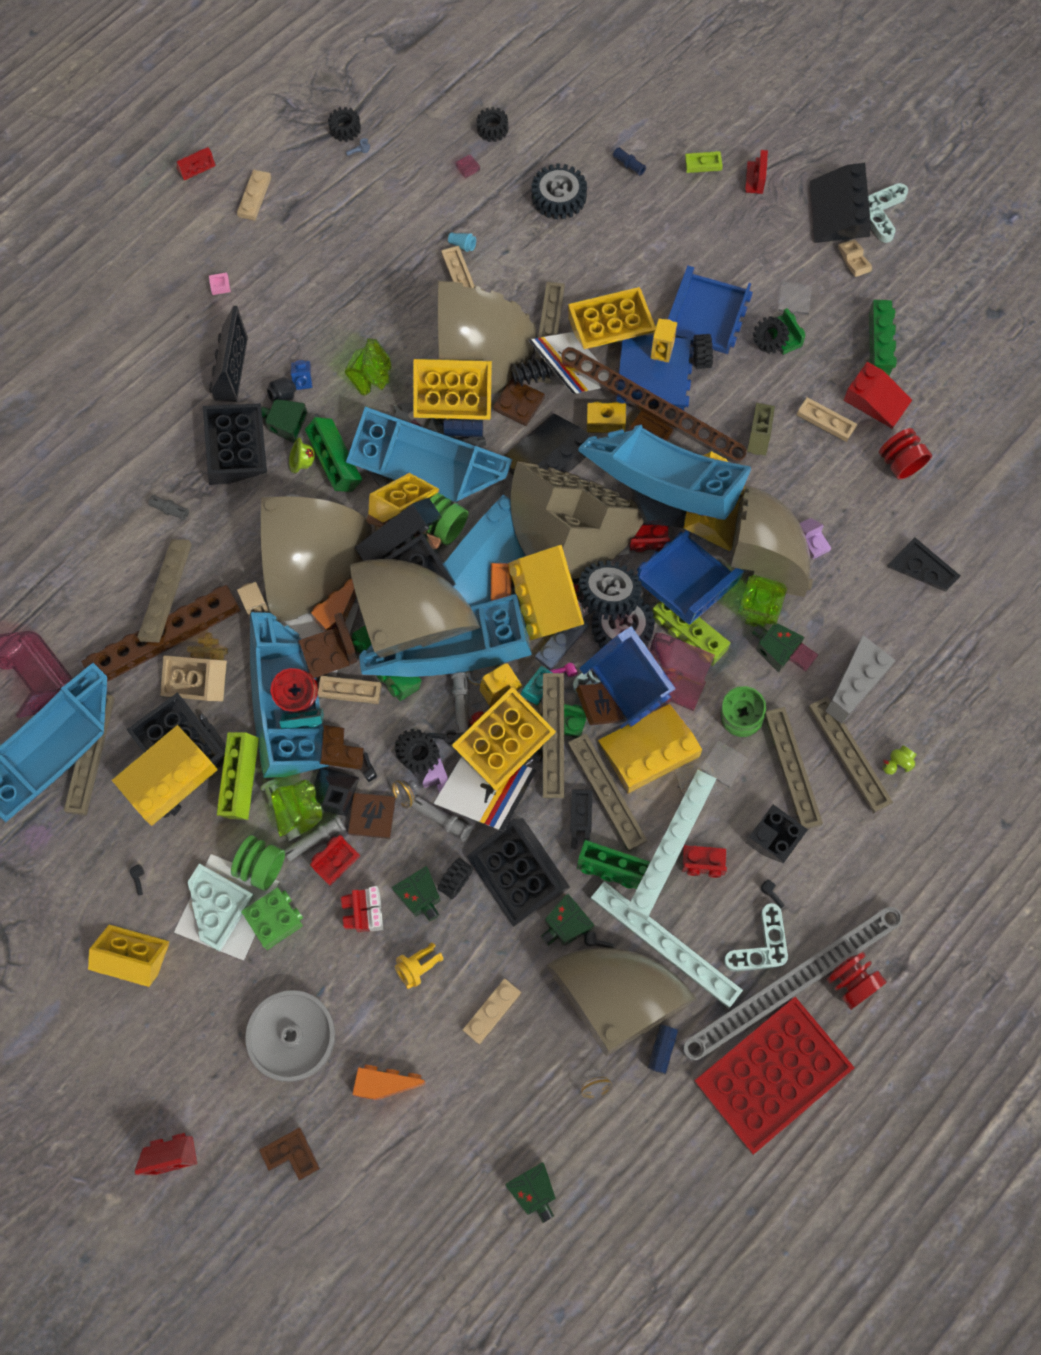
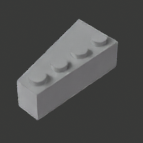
[826,635,896,724]

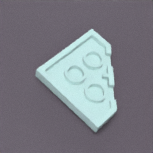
[188,864,254,952]

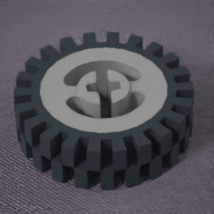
[531,163,587,219]
[577,561,642,620]
[591,598,655,649]

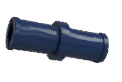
[613,147,646,176]

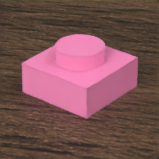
[209,273,231,295]

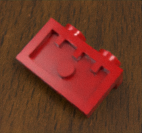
[176,147,216,181]
[745,150,768,194]
[629,525,670,552]
[682,845,727,878]

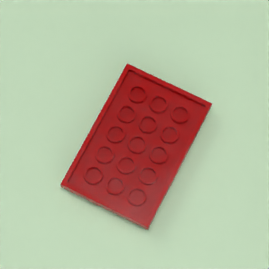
[694,996,855,1155]

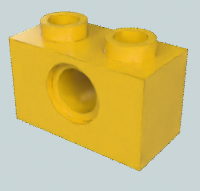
[651,318,677,363]
[587,402,626,433]

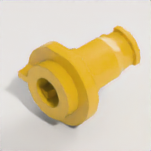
[395,942,443,989]

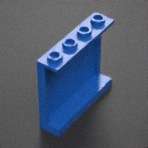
[668,265,753,354]
[616,335,694,411]
[637,530,744,625]
[579,626,676,729]

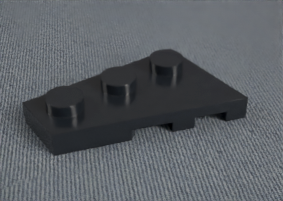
[887,537,961,592]

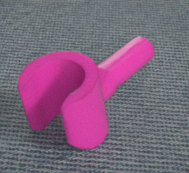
[549,663,578,677]

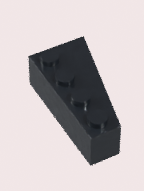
[355,498,442,561]

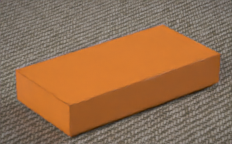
[490,563,511,601]

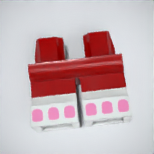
[341,886,383,932]

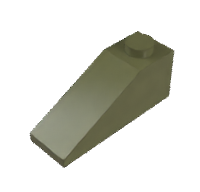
[747,403,775,455]

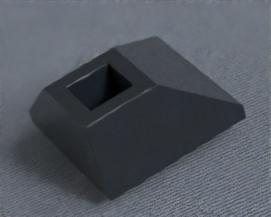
[306,768,360,817]
[746,804,808,864]

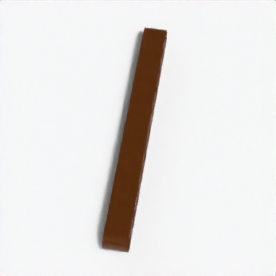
[561,347,747,463]

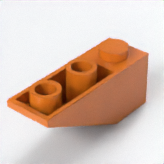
[311,579,357,632]
[352,1064,426,1100]

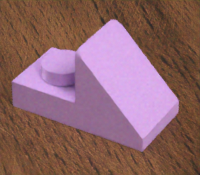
[800,518,831,559]
[423,759,448,794]

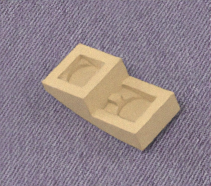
[838,239,872,277]

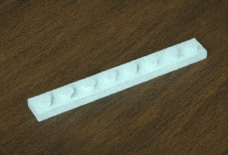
[627,770,717,920]
[591,881,743,1008]

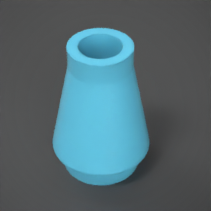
[448,232,476,252]

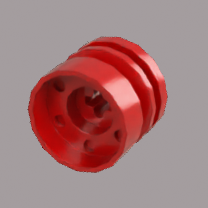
[879,428,932,480]
[270,668,318,712]
[826,952,887,1010]

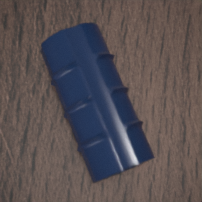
[444,418,483,437]
[647,1025,678,1074]

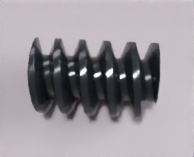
[511,357,553,387]

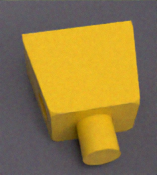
[479,663,523,706]

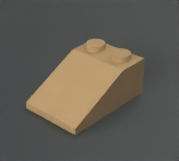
[160,656,227,701]

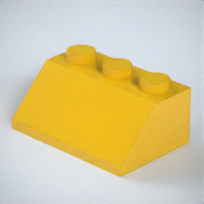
[368,473,439,522]
[88,925,169,987]

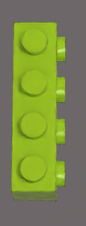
[653,601,731,666]
[217,732,259,820]

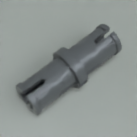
[148,495,189,520]

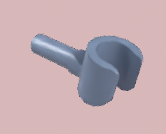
[346,138,370,156]

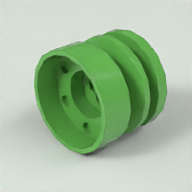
[426,493,468,546]
[721,686,766,737]
[231,835,285,891]

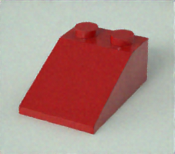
[843,362,912,429]
[135,1133,197,1176]

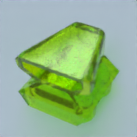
[345,338,392,395]
[738,575,788,628]
[271,779,322,837]

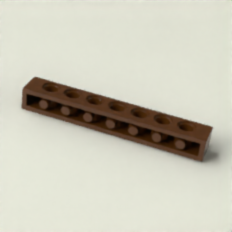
[81,585,241,682]

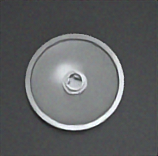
[245,990,335,1082]

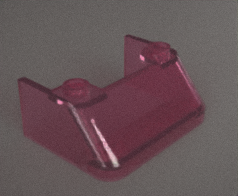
[0,631,73,718]
[650,633,715,711]

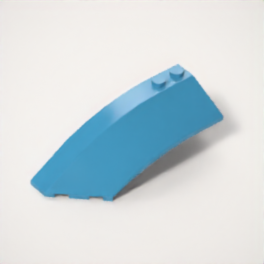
[346,407,512,502]
[579,425,751,520]
[445,495,526,607]
[359,594,532,677]
[250,612,329,778]
[0,663,107,823]

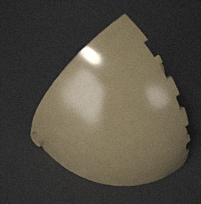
[438,281,537,395]
[511,462,644,579]
[731,485,813,597]
[261,496,372,622]
[350,559,481,658]
[546,948,697,1057]

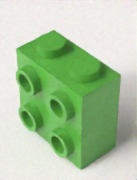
[241,887,303,950]

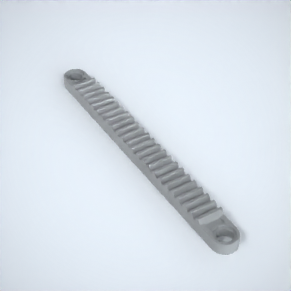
[683,907,902,1061]

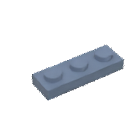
[535,621,589,670]

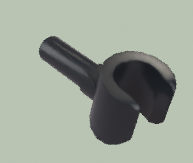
[427,729,456,744]
[523,750,543,766]
[362,753,377,782]
[129,864,145,896]
[761,880,785,908]
[584,932,614,948]

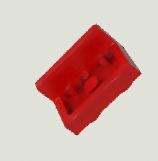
[310,835,360,886]

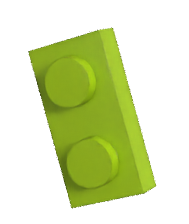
[685,151,723,173]

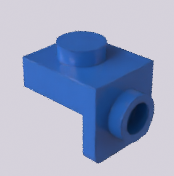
[291,360,313,390]

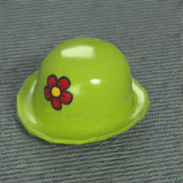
[288,438,315,474]

